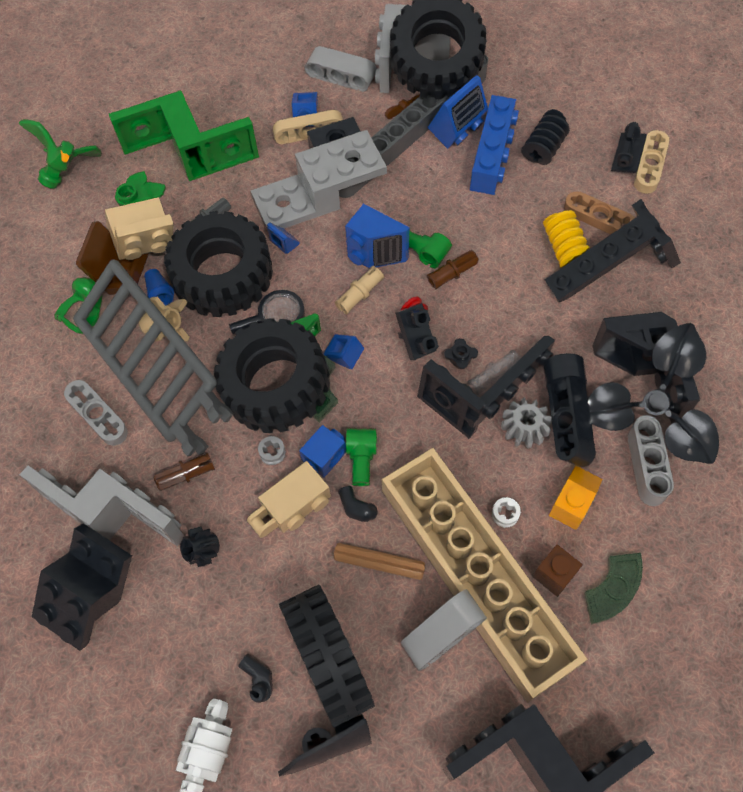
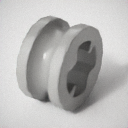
[258,436,286,465]

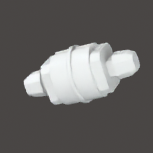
[176,699,232,792]

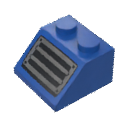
[428,75,488,148]
[345,204,410,269]

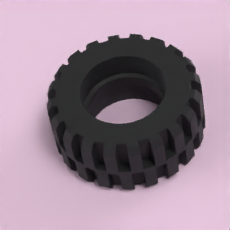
[390,0,487,99]
[164,211,273,317]
[214,318,330,433]

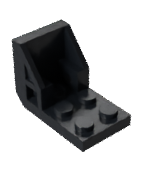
[592,312,700,424]

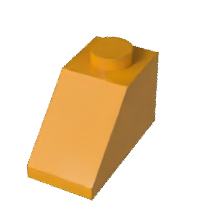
[549,465,603,530]

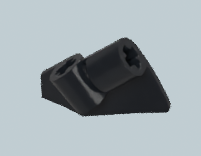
[278,714,372,777]

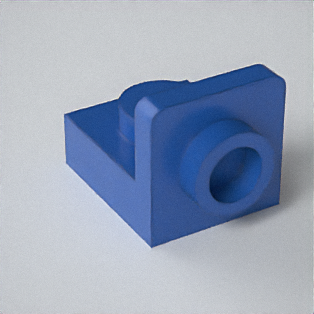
[292,92,318,127]

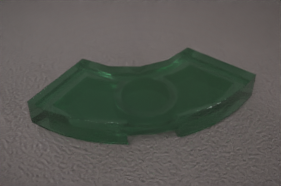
[584,553,643,625]

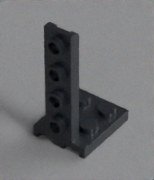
[545,199,681,302]
[417,336,555,439]

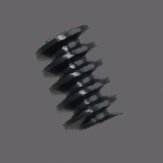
[521,109,570,165]

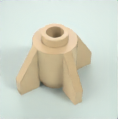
[139,296,190,341]

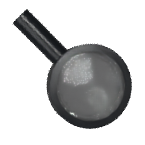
[229,290,305,335]

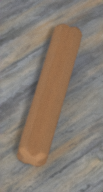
[334,543,425,580]

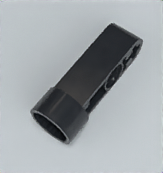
[543,353,596,467]

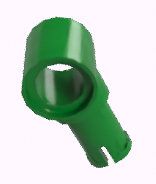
[409,230,452,268]
[346,428,377,486]

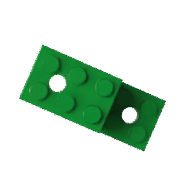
[108,90,259,181]

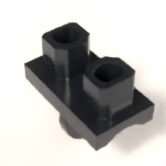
[395,303,439,360]

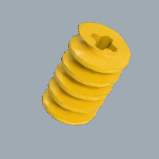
[543,210,590,268]

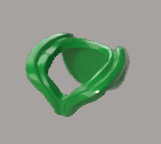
[54,277,102,334]

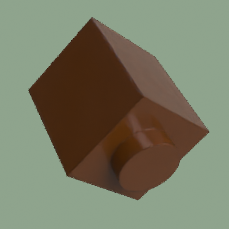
[533,544,583,597]

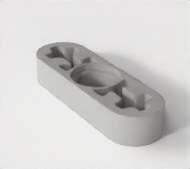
[64,380,128,446]

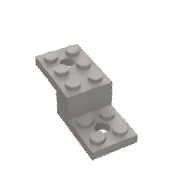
[251,130,387,231]
[19,465,185,547]

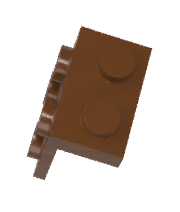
[76,221,149,295]

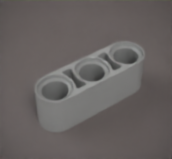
[305,46,376,92]
[628,415,674,506]
[400,589,487,671]

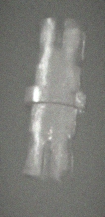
[467,350,521,396]

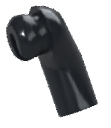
[338,486,378,522]
[238,654,273,703]

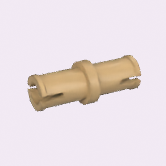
[335,266,384,315]

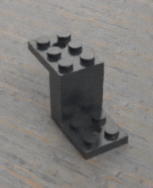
[443,704,654,792]

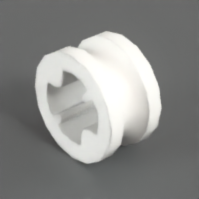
[492,497,521,528]

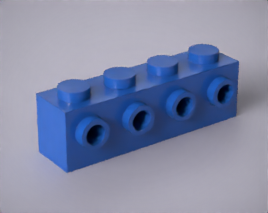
[470,95,519,195]

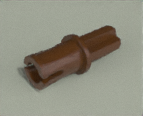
[427,250,479,290]
[154,452,215,491]

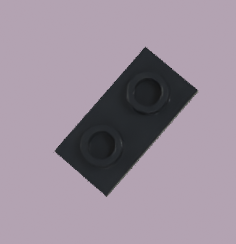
[611,122,647,173]

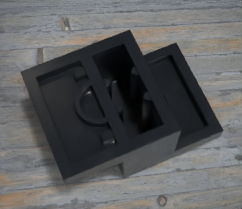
[32,523,132,651]

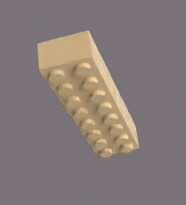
[382,448,588,703]

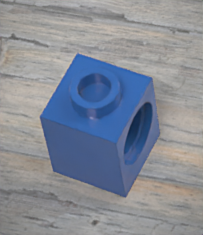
[299,425,347,478]

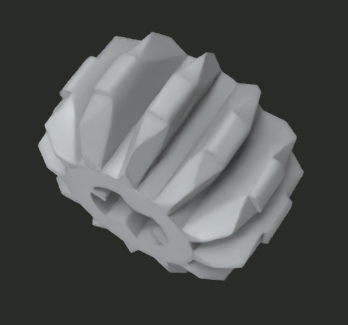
[501,397,552,449]

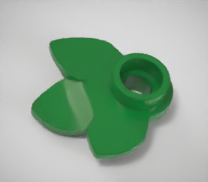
[115,171,166,206]

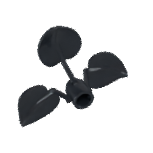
[588,323,719,464]

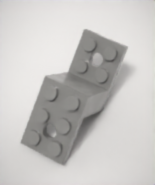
[375,4,450,93]

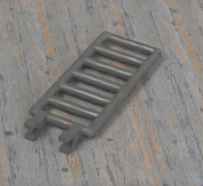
[73,259,234,457]

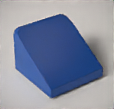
[267,222,300,254]
[323,334,364,369]

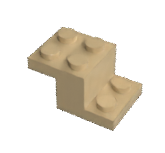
[105,197,173,260]

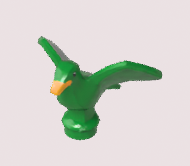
[19,119,102,189]

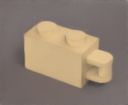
[247,461,331,538]

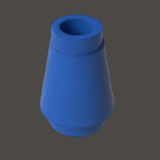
[144,269,174,306]

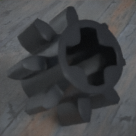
[180,527,220,567]

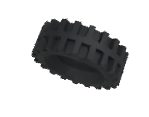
[279,584,375,728]

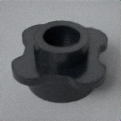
[444,338,478,369]

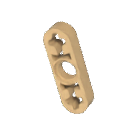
[273,110,343,144]
[634,130,669,193]

